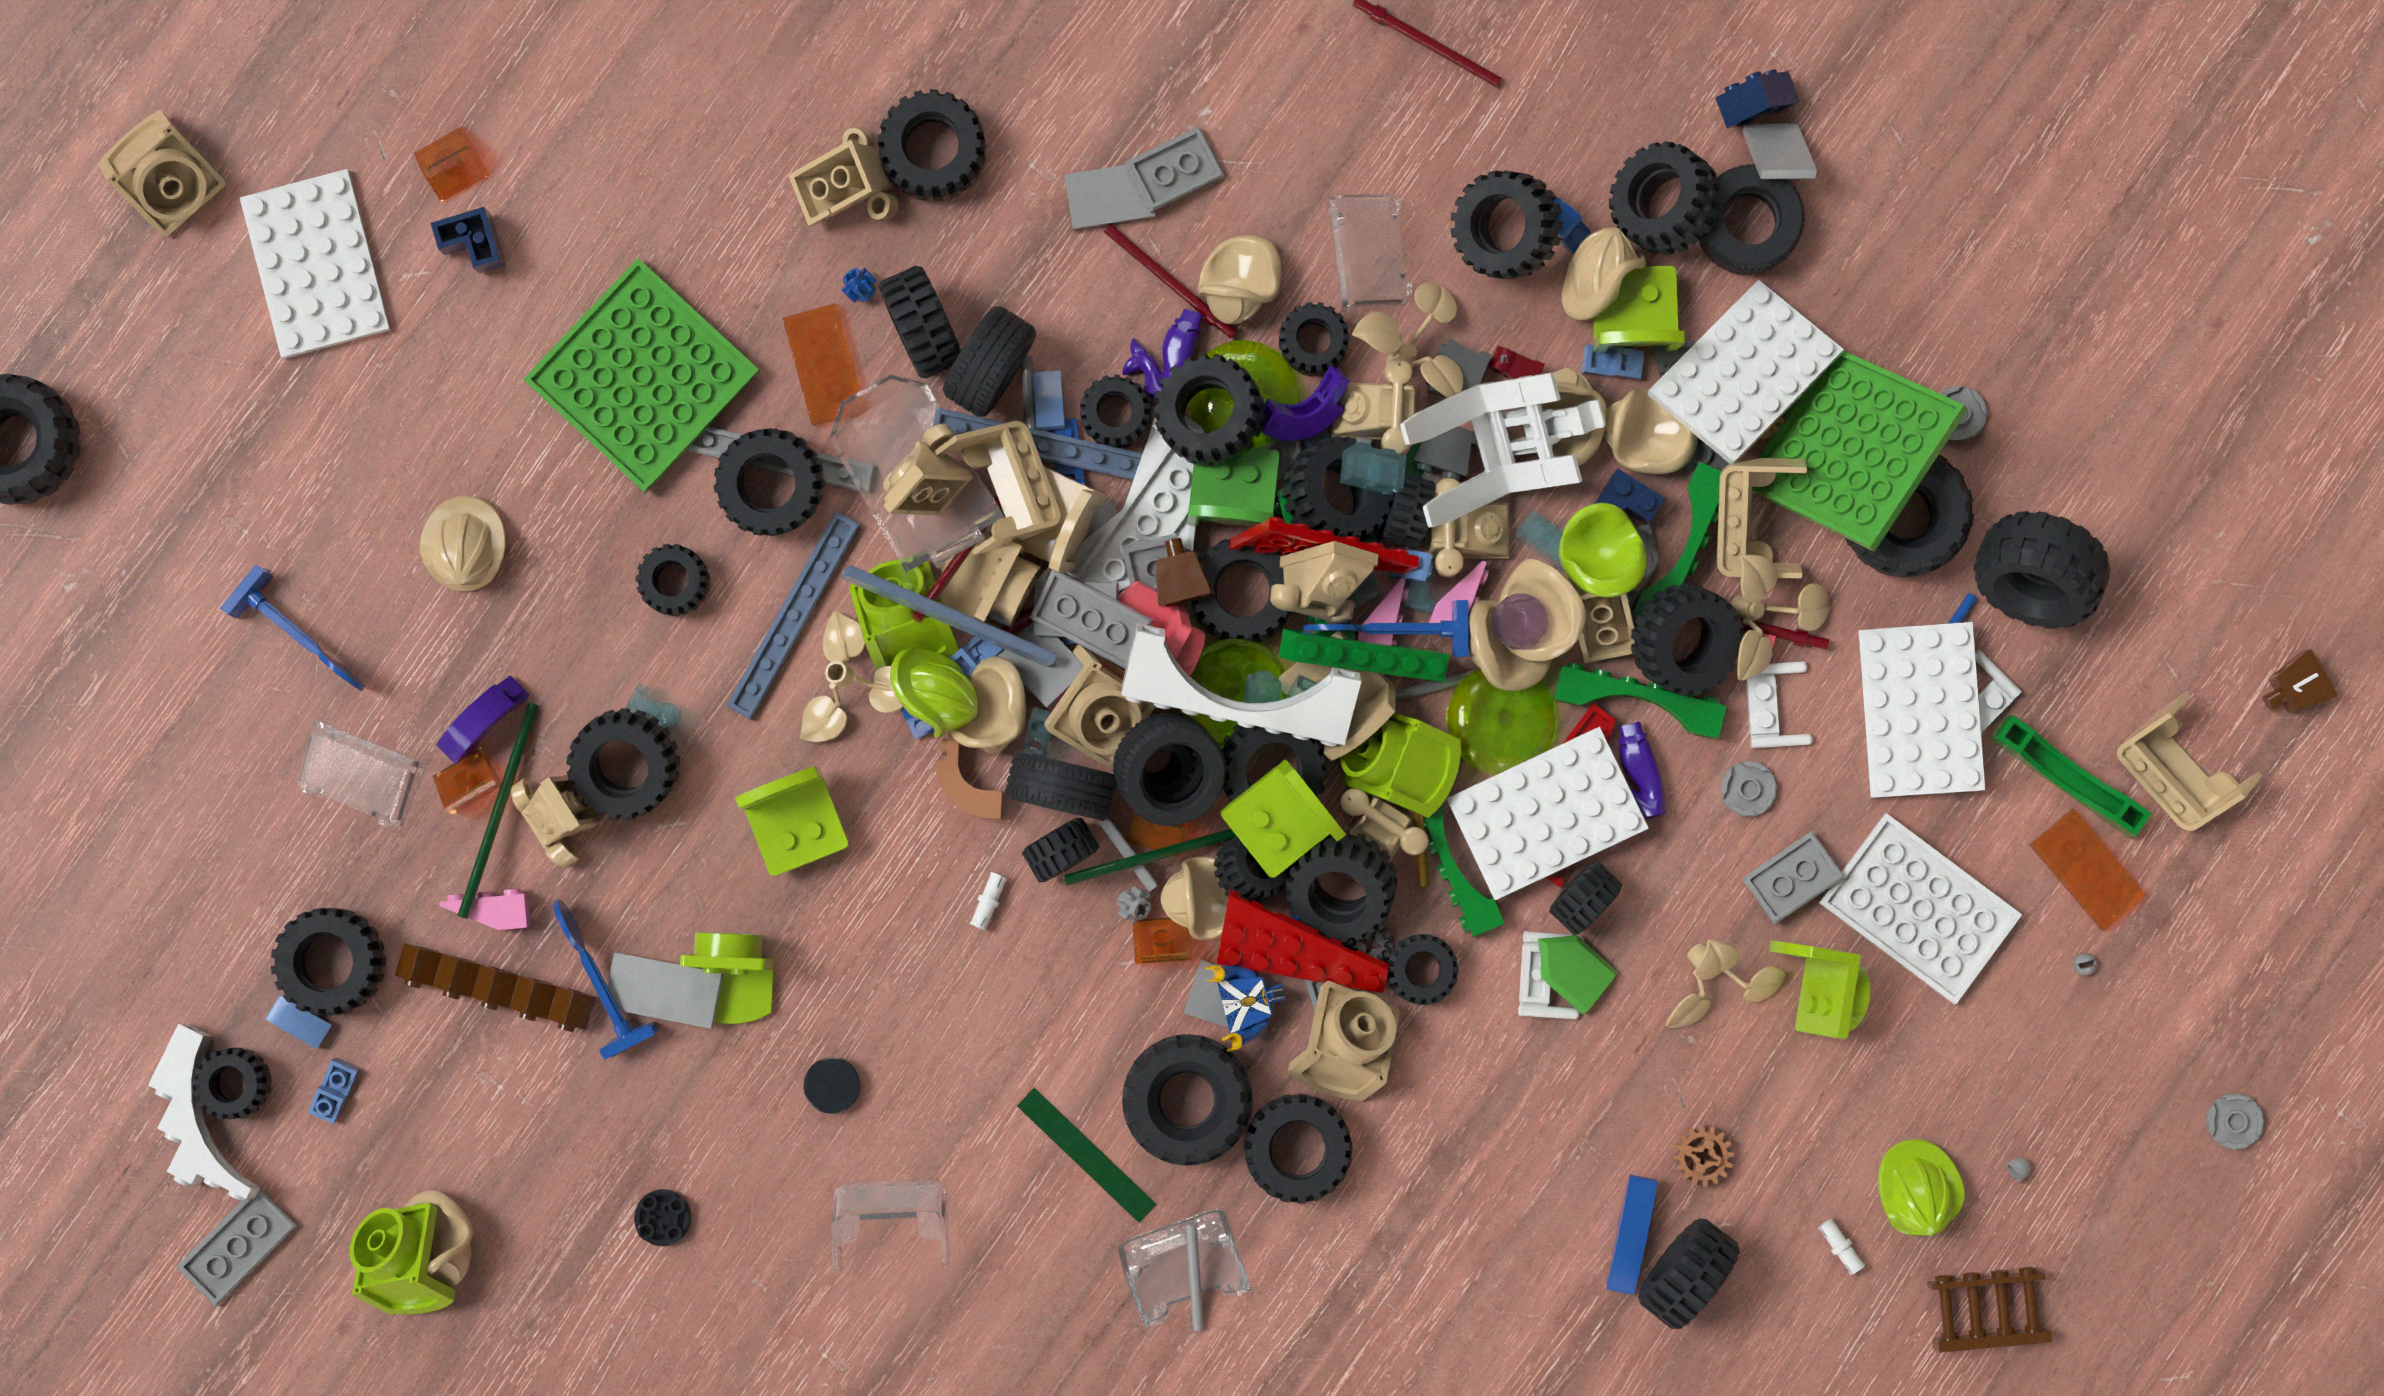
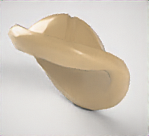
[1496,559,1586,661]
[1468,600,1552,691]

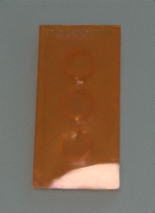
[782,303,866,426]
[2029,809,2146,931]

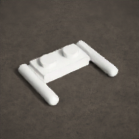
[1975,650,2022,733]
[1746,661,1813,749]
[1518,931,1584,1019]

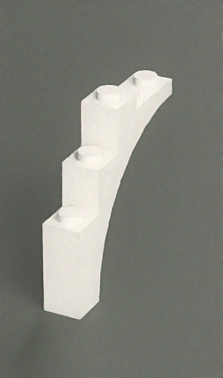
[148,1024,260,1201]

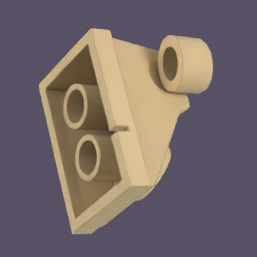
[788,128,899,226]
[1331,358,1417,457]
[883,424,973,515]
[1425,478,1509,577]
[1270,541,1378,624]
[1559,571,1647,663]
[511,775,601,868]
[1340,789,1428,884]

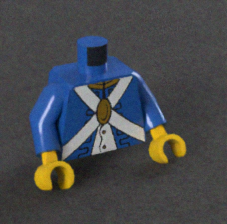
[1206,965,1286,1052]

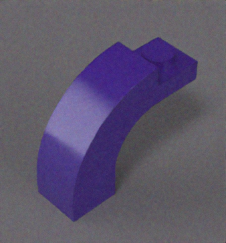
[1259,365,1350,441]
[436,675,529,765]

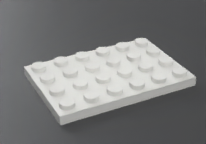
[240,169,391,359]
[1648,280,1844,464]
[1859,622,1985,798]
[1447,727,1649,901]
[1818,813,2022,1005]

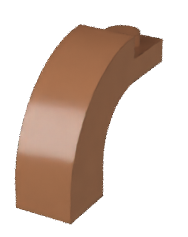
[935,732,1003,820]

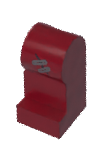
[1488,346,1545,380]

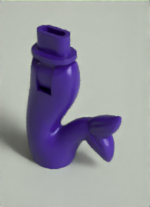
[1122,309,1204,401]
[1618,722,1666,820]

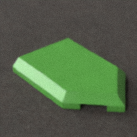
[1538,935,1617,1014]

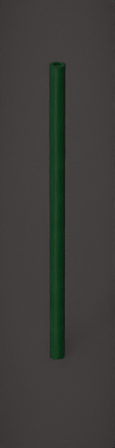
[457,703,539,919]
[1063,828,1237,886]

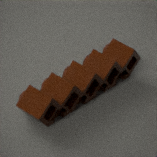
[395,943,596,1032]

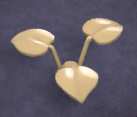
[1352,283,1463,398]
[1731,555,1830,680]
[800,611,903,743]
[1665,940,1786,1028]

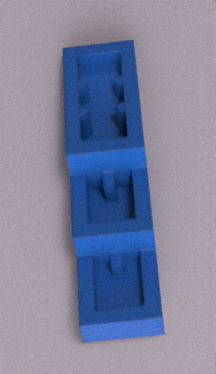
[1606,1174,1658,1295]

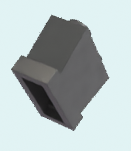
[1425,338,1491,398]
[1412,427,1477,481]

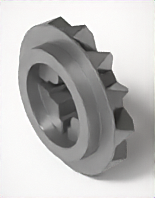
[1348,925,1392,962]

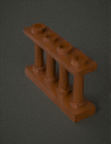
[1927,1267,2052,1353]

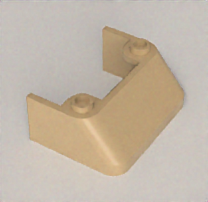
[935,421,1061,555]
[1717,458,1807,578]
[2117,692,2263,831]

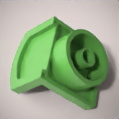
[1187,447,1279,527]

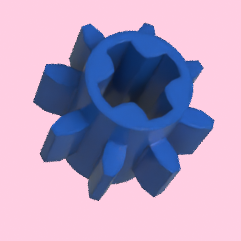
[841,268,877,303]

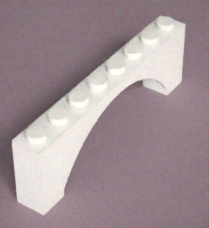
[1121,623,1361,746]

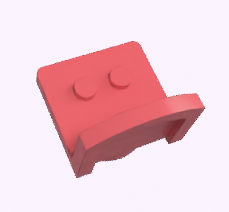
[1103,581,1205,676]

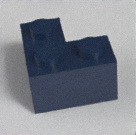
[1715,69,1800,129]
[430,207,506,274]
[1594,468,1665,525]

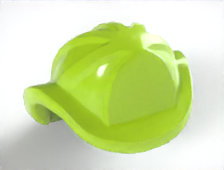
[1559,503,1647,597]
[890,648,978,738]
[1878,1139,1965,1236]

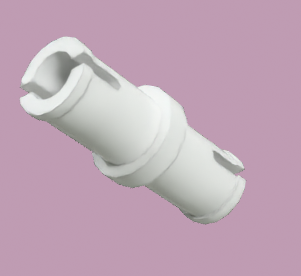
[970,872,1007,931]
[1818,1218,1865,1275]

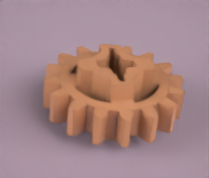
[1671,1125,1734,1187]

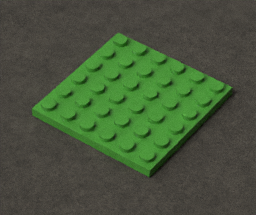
[523,258,760,493]
[1752,351,1968,552]

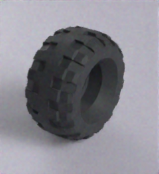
[0,374,81,505]
[1844,454,1974,578]
[1974,511,2110,629]
[1122,1034,1252,1166]

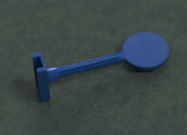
[220,565,366,691]
[1304,600,1468,658]
[553,899,658,1060]

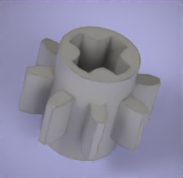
[1117,886,1152,923]

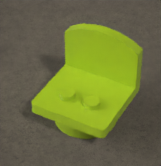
[1593,266,1685,353]
[849,559,959,671]
[1341,713,1461,818]
[1221,759,1346,878]
[735,766,849,876]
[680,932,775,1024]
[1768,940,1870,1039]
[349,1202,455,1314]

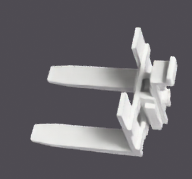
[1400,372,1606,527]

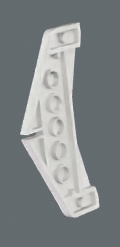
[1040,416,1204,592]

